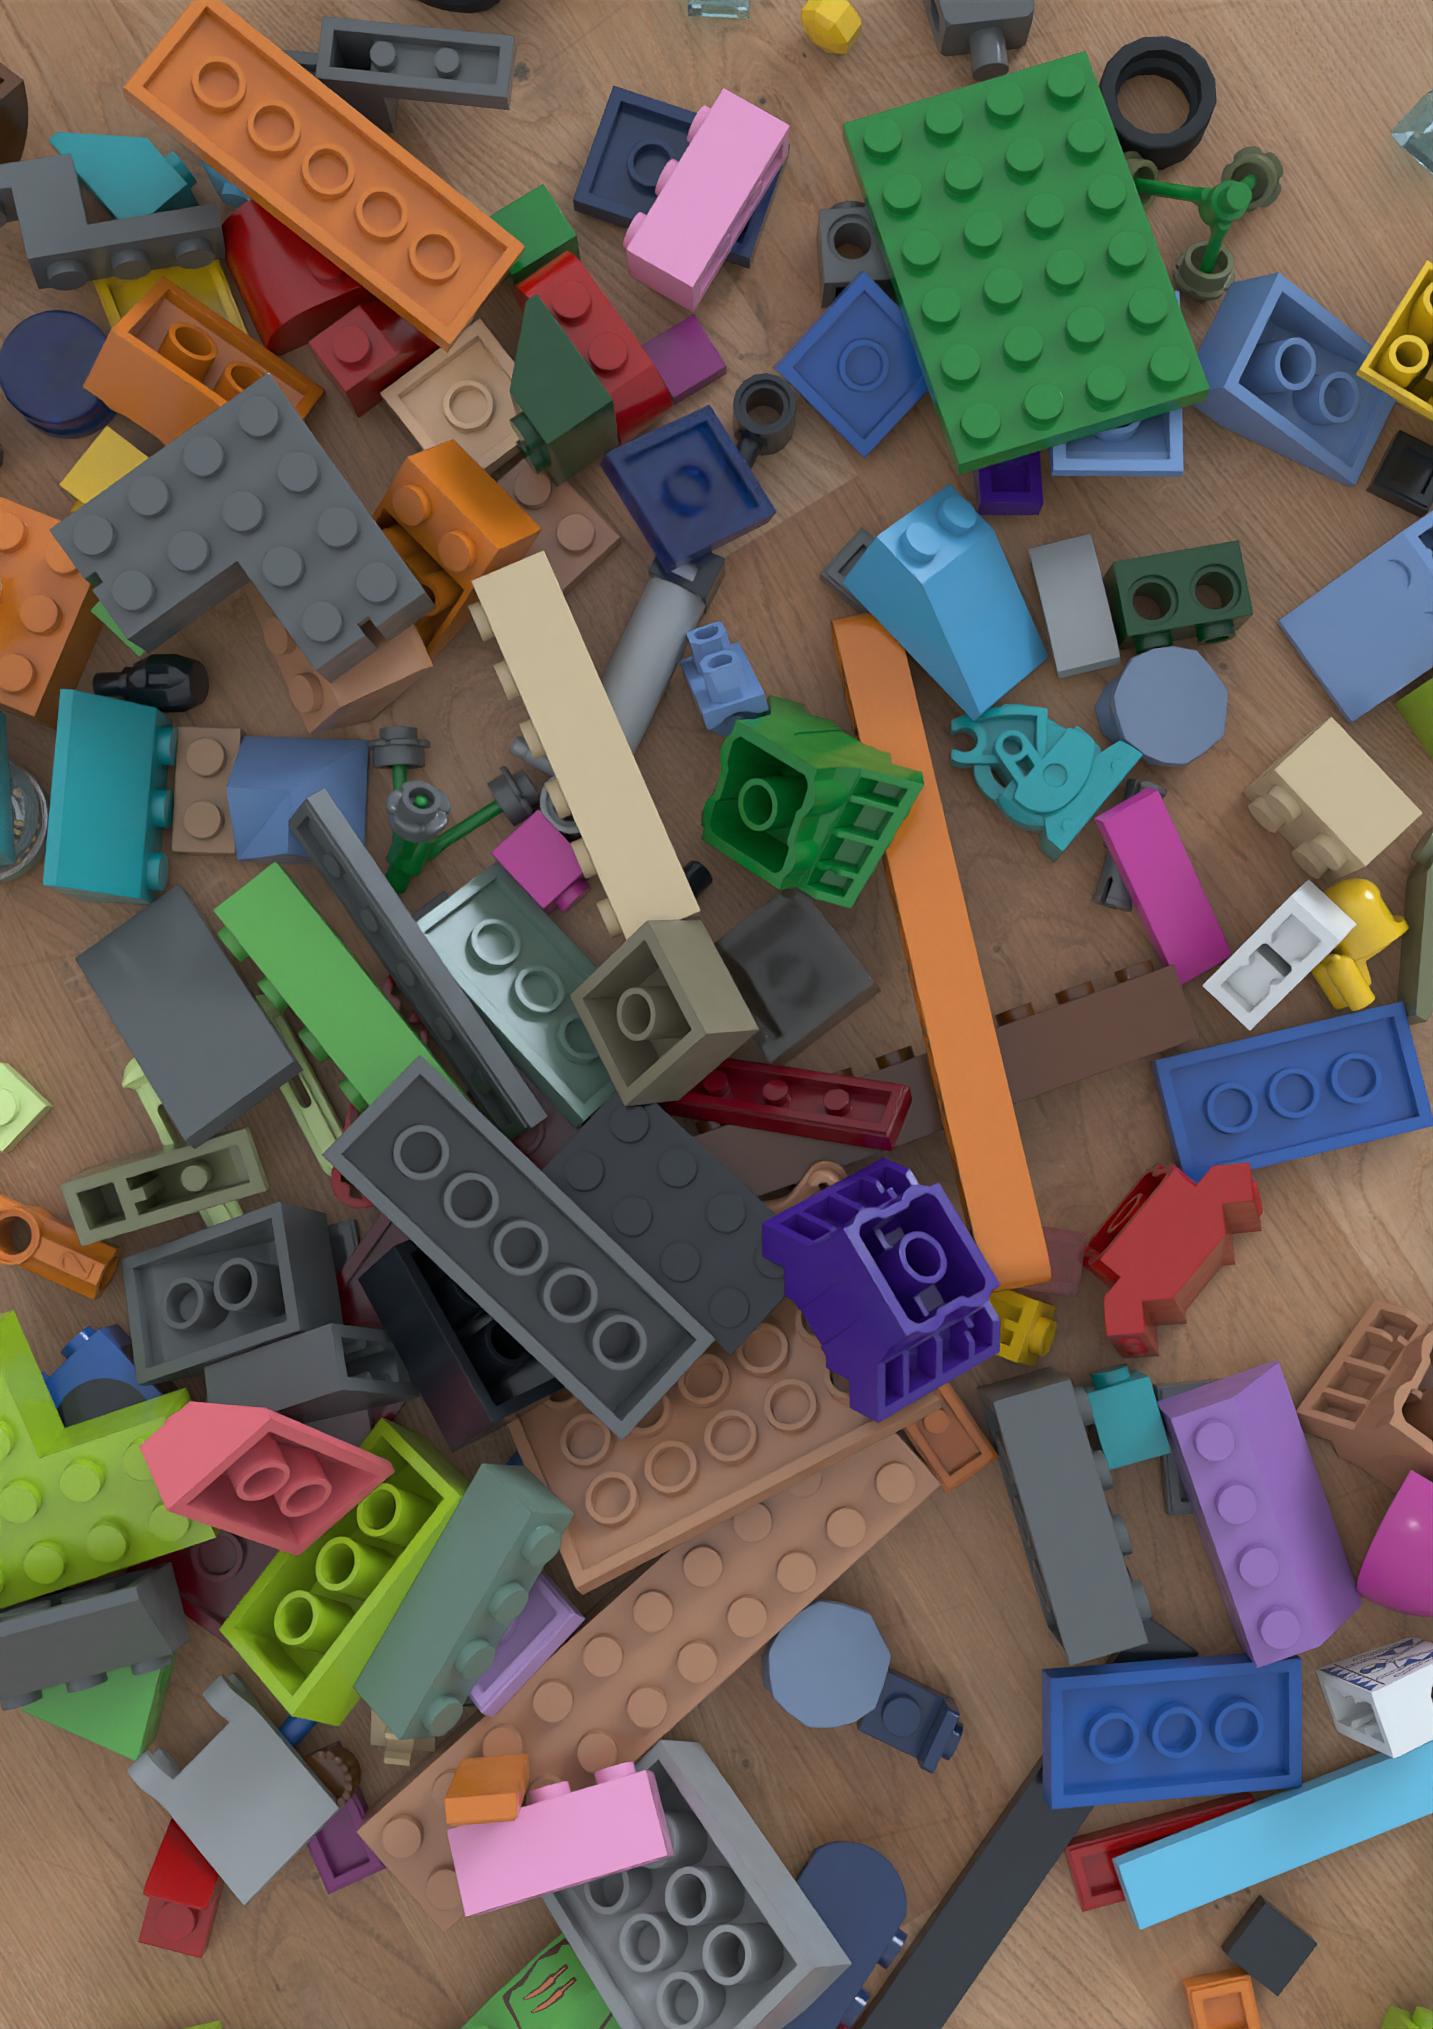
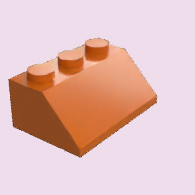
[83,276,325,446]

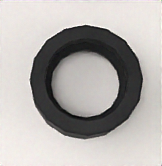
[1099,36,1217,170]

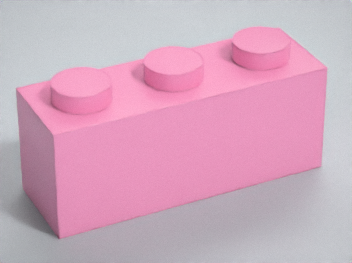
[623,88,790,313]
[447,1761,675,1917]

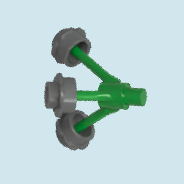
[367,726,540,894]

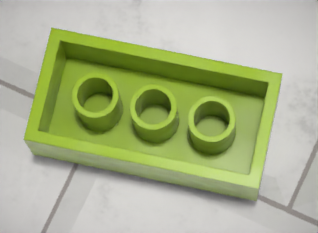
[219,1418,471,1726]

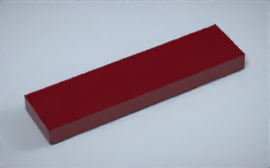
[657,1058,913,1152]

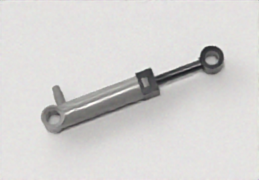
[510,373,796,842]

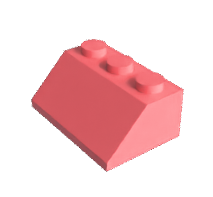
[139,1401,395,1556]

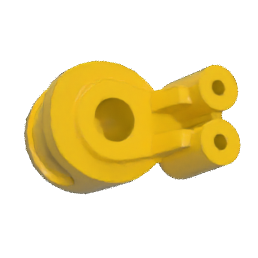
[1311,878,1409,1011]

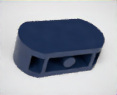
[782,1841,908,2029]

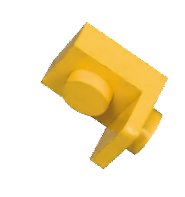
[988,1290,1057,1366]

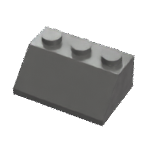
[0,1562,190,1711]

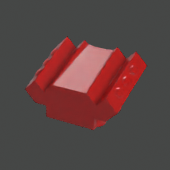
[1077,1162,1263,1359]

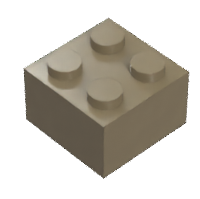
[570,920,759,1106]

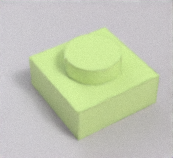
[0,1062,53,1152]

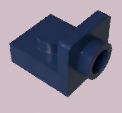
[856,1667,963,1774]

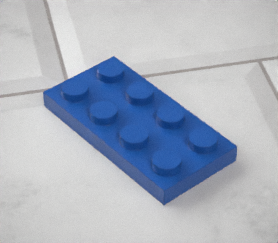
[1150,1001,1433,1183]
[1042,1653,1302,1810]

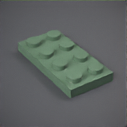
[416,861,616,1129]

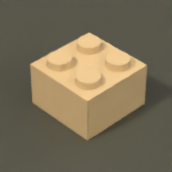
[1242,717,1423,883]

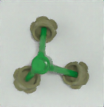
[1124,146,1283,301]

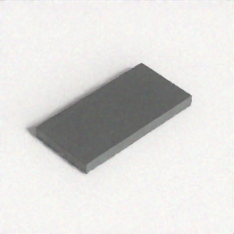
[75,884,303,1149]

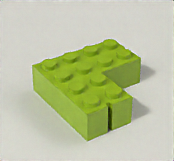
[0,1309,221,1609]

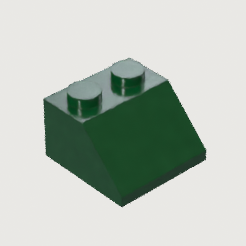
[509,294,619,487]

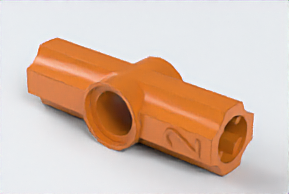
[0,1193,123,1300]

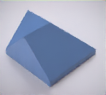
[226,736,370,865]

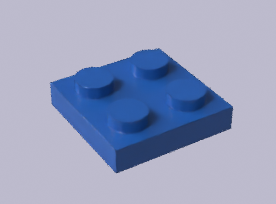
[773,271,928,458]

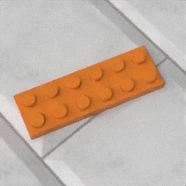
[123,0,525,353]

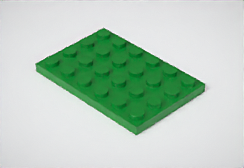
[843,51,1210,475]

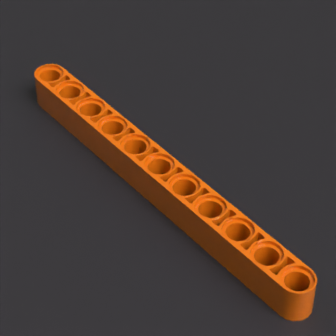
[830,612,1051,1293]

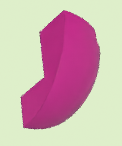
[1356,1470,1433,1617]

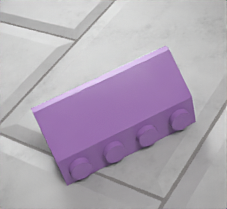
[1157,1360,1363,1668]

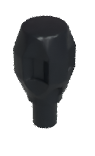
[92,654,209,713]

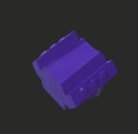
[762,1157,1000,1423]

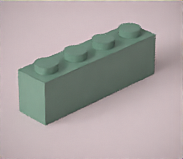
[353,1463,574,1740]

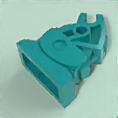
[949,704,1143,863]

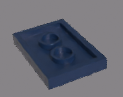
[573,85,790,269]

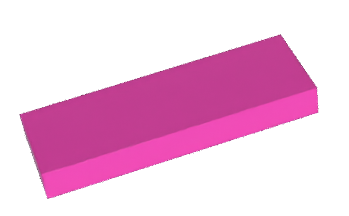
[1094,787,1232,985]

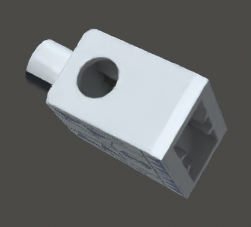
[1316,1637,1433,1758]

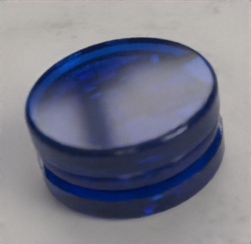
[0,310,117,439]

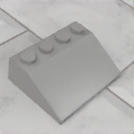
[541,1739,852,2029]

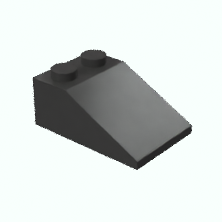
[121,1201,344,1386]

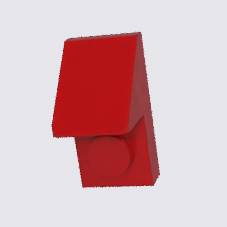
[138,1818,225,1958]

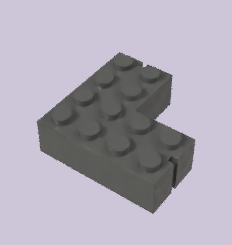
[49,372,436,683]

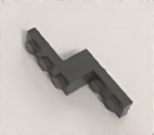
[282,16,517,133]
[0,153,226,291]

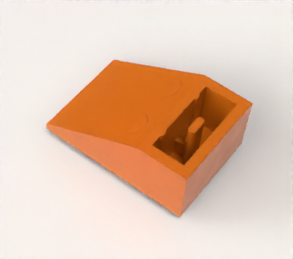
[372,439,542,662]

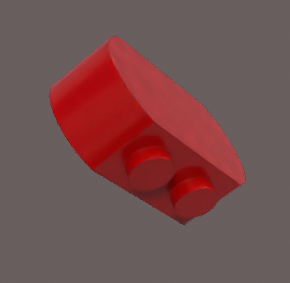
[513,250,673,446]

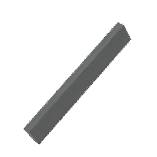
[288,788,548,1141]

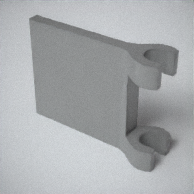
[127,1673,343,1905]

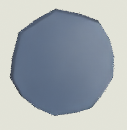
[1095,646,1228,767]
[761,1598,891,1728]

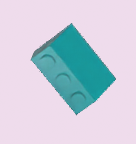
[43,689,178,906]

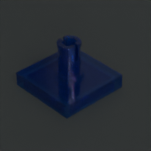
[600,404,777,573]

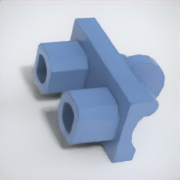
[680,622,769,736]

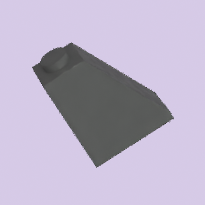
[204,1323,420,1424]

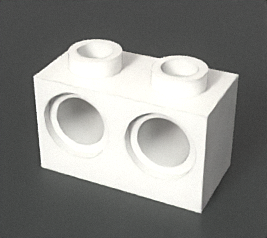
[1202,880,1357,1030]

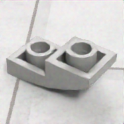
[1029,533,1121,679]

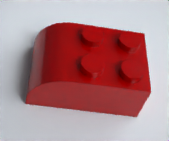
[221,199,381,357]

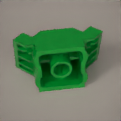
[701,695,924,909]

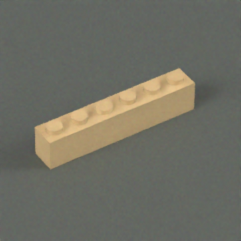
[468,550,701,940]

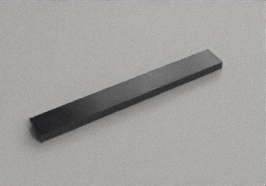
[853,1618,1199,2029]

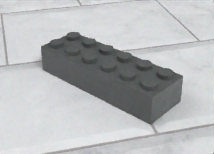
[322,1055,715,1440]

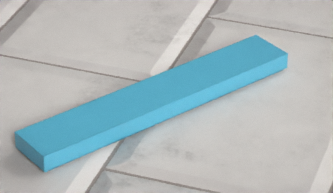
[1112,1740,1433,1930]

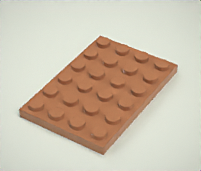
[507,1297,943,1595]

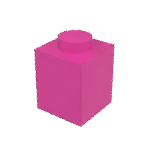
[491,810,592,916]

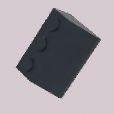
[358,1239,567,1452]

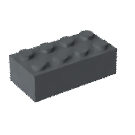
[977,1366,1152,1666]

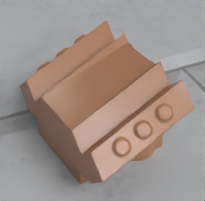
[1296,1299,1433,1495]

